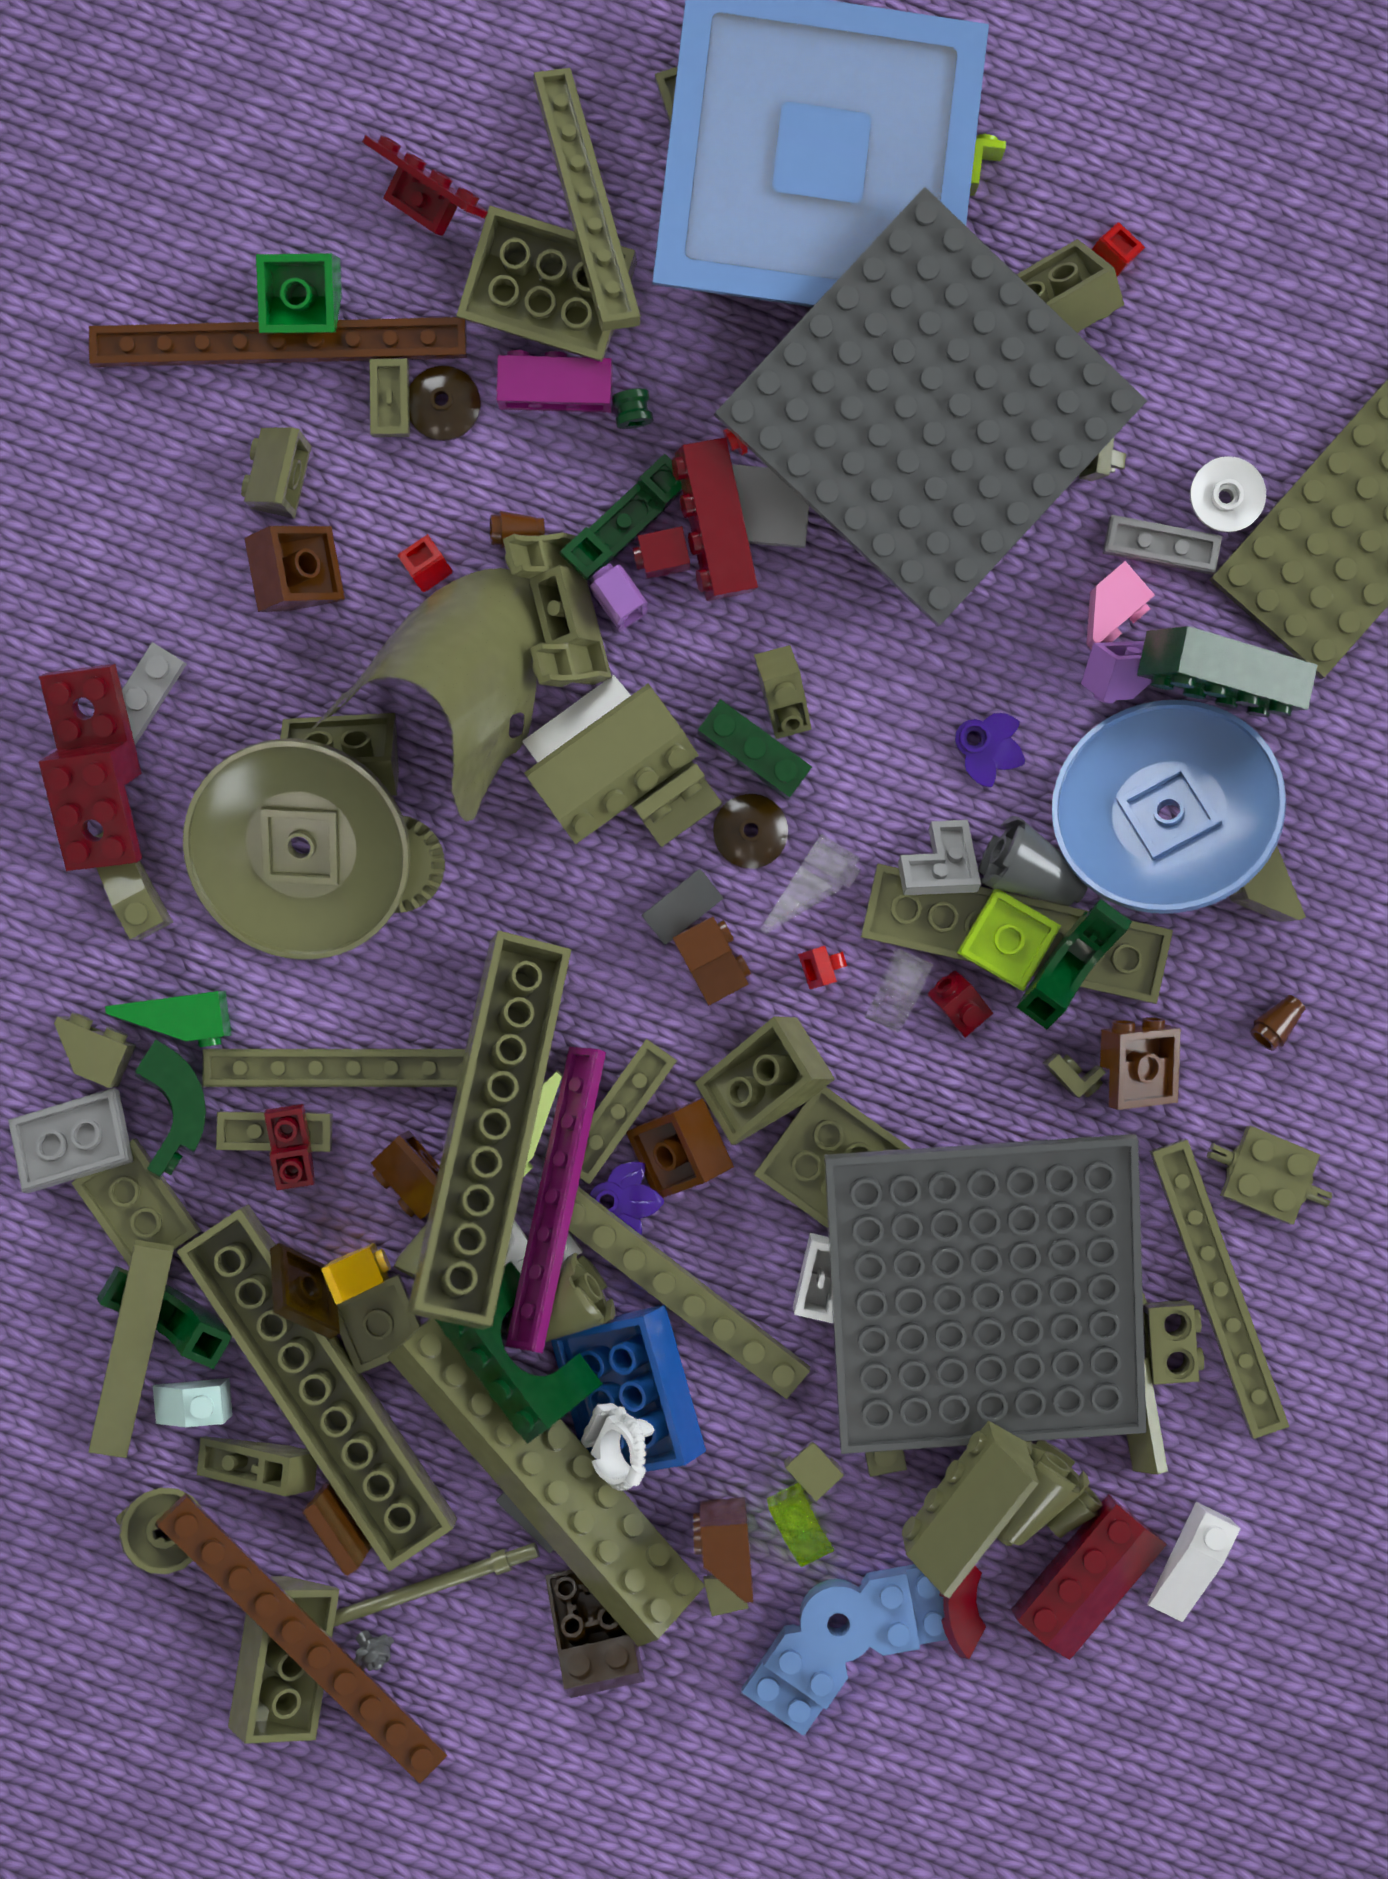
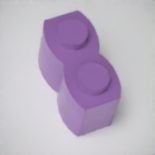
[591,563,649,631]

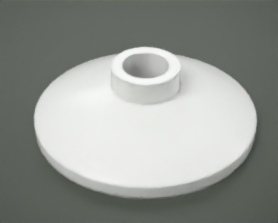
[1190,456,1266,532]

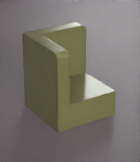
[784,1442,844,1502]

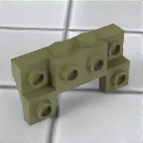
[503,532,612,687]

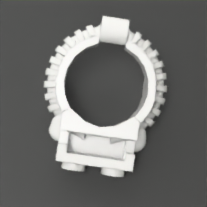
[580,1403,654,1491]

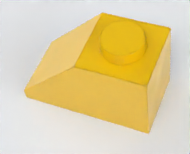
[321,1243,391,1305]

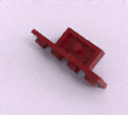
[362,135,488,236]

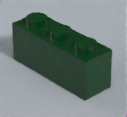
[698,699,812,801]

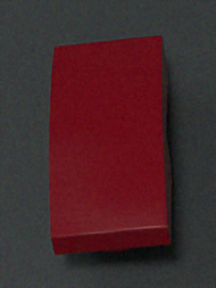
[264,1104,315,1191]

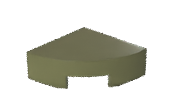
[703,1575,749,1617]

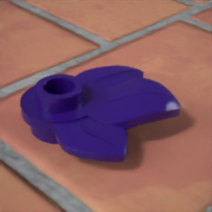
[955,713,1025,788]
[589,1162,664,1235]

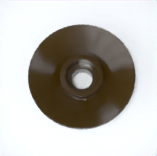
[409,366,481,441]
[713,794,788,869]

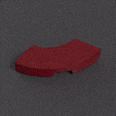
[939,1566,986,1659]

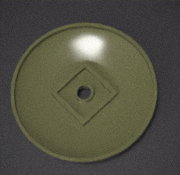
[183,739,411,959]

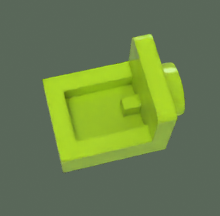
[970,134,1006,196]

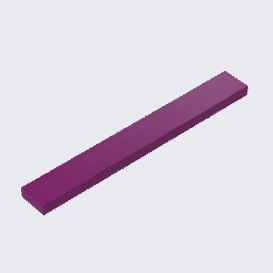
[505,1047,606,1354]

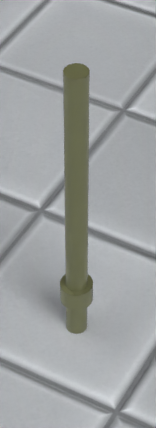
[334,1542,540,1627]

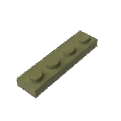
[580,1039,677,1184]

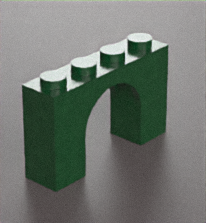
[435,1261,602,1444]

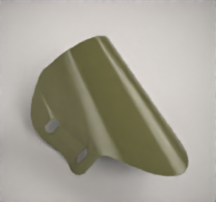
[311,568,545,822]

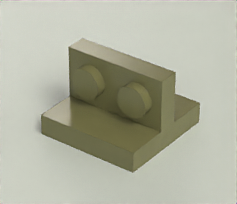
[631,761,722,848]

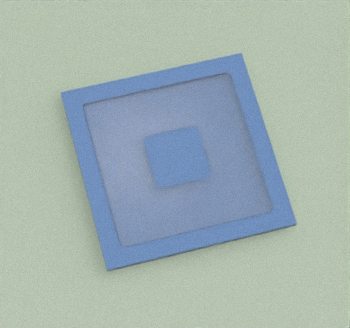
[652,0,989,307]

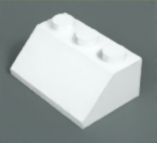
[522,675,631,763]

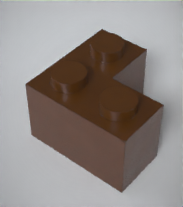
[673,916,751,1006]

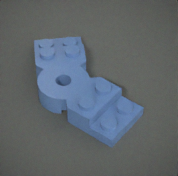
[741,1564,948,1736]

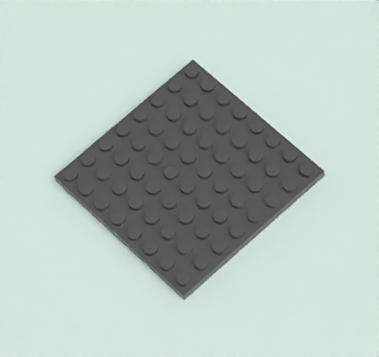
[714,187,1147,627]
[824,1134,1146,1454]

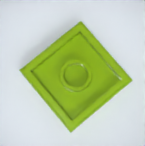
[957,889,1061,991]

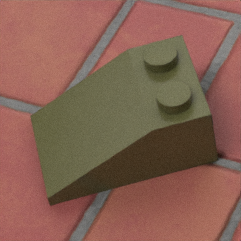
[695,1016,835,1145]

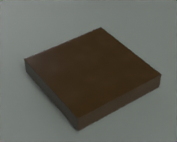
[270,1243,340,1339]

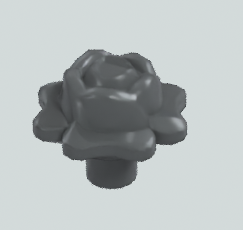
[354,1630,394,1671]

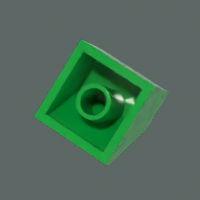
[256,253,342,333]

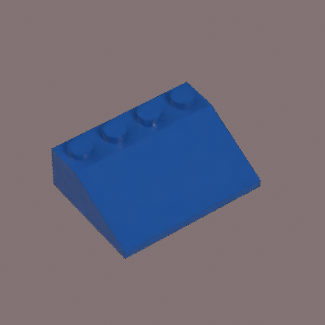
[551,1305,706,1472]

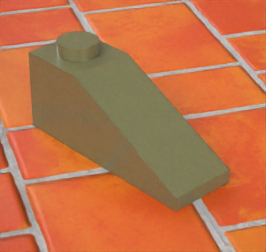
[96,832,174,940]
[197,1436,317,1497]

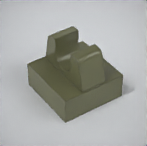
[1078,438,1126,481]

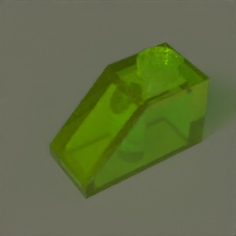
[767,1483,835,1567]

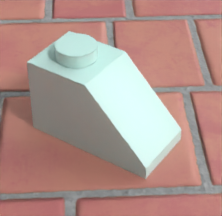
[153,1378,233,1428]

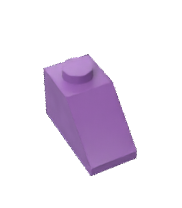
[1081,641,1151,703]

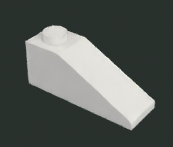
[1147,1502,1240,1622]

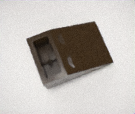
[545,1570,645,1698]

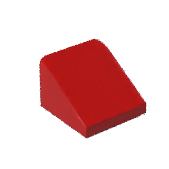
[1091,222,1145,277]
[397,534,453,592]

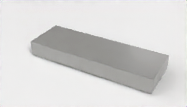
[1102,515,1222,575]

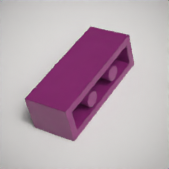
[496,350,613,413]

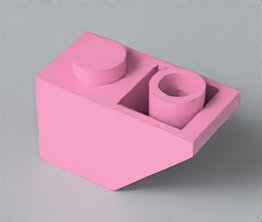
[1086,561,1155,649]

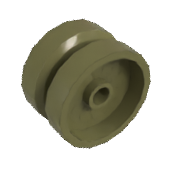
[119,1487,201,1574]

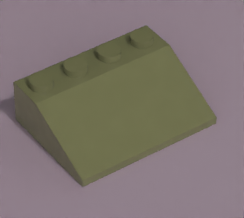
[456,205,637,362]

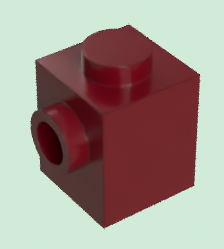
[632,526,691,579]

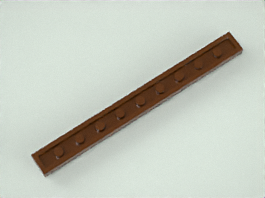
[89,317,467,367]
[156,1493,448,1784]

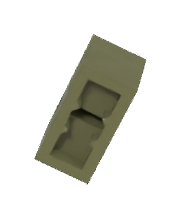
[1143,1300,1204,1385]

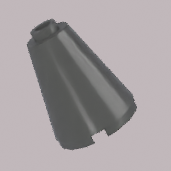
[978,816,1088,906]

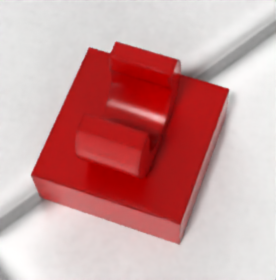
[798,946,847,990]

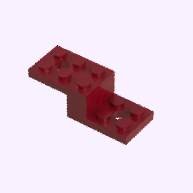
[38,664,142,871]

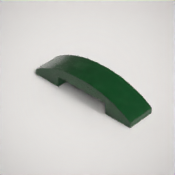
[559,454,683,580]

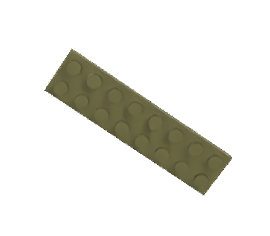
[860,864,1173,1004]

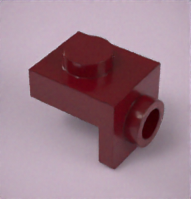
[928,970,994,1038]

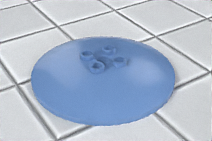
[1052,700,1286,914]

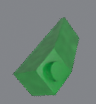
[105,991,231,1047]

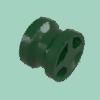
[612,388,654,429]

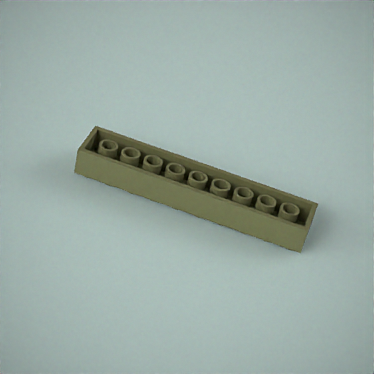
[407,930,572,1330]
[176,1204,458,1572]
[387,1318,705,1647]

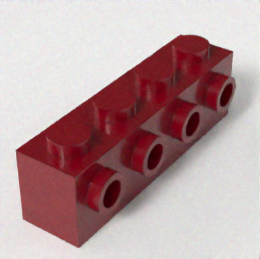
[672,437,758,601]

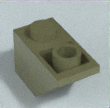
[754,645,812,739]
[54,1012,136,1088]

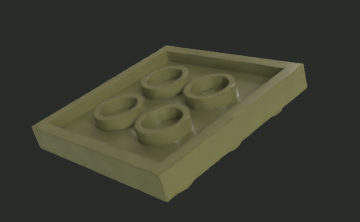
[753,1087,911,1228]

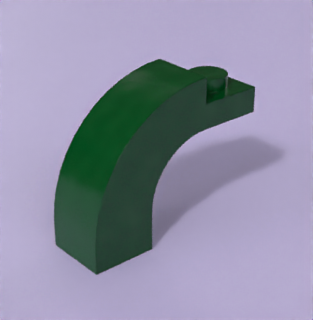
[1016,899,1132,1030]
[135,1039,206,1180]
[97,1266,233,1369]

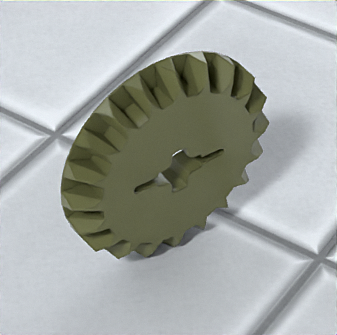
[394,815,445,913]

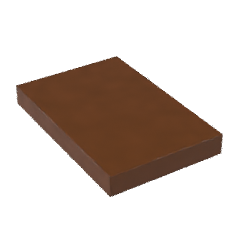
[303,1481,372,1576]

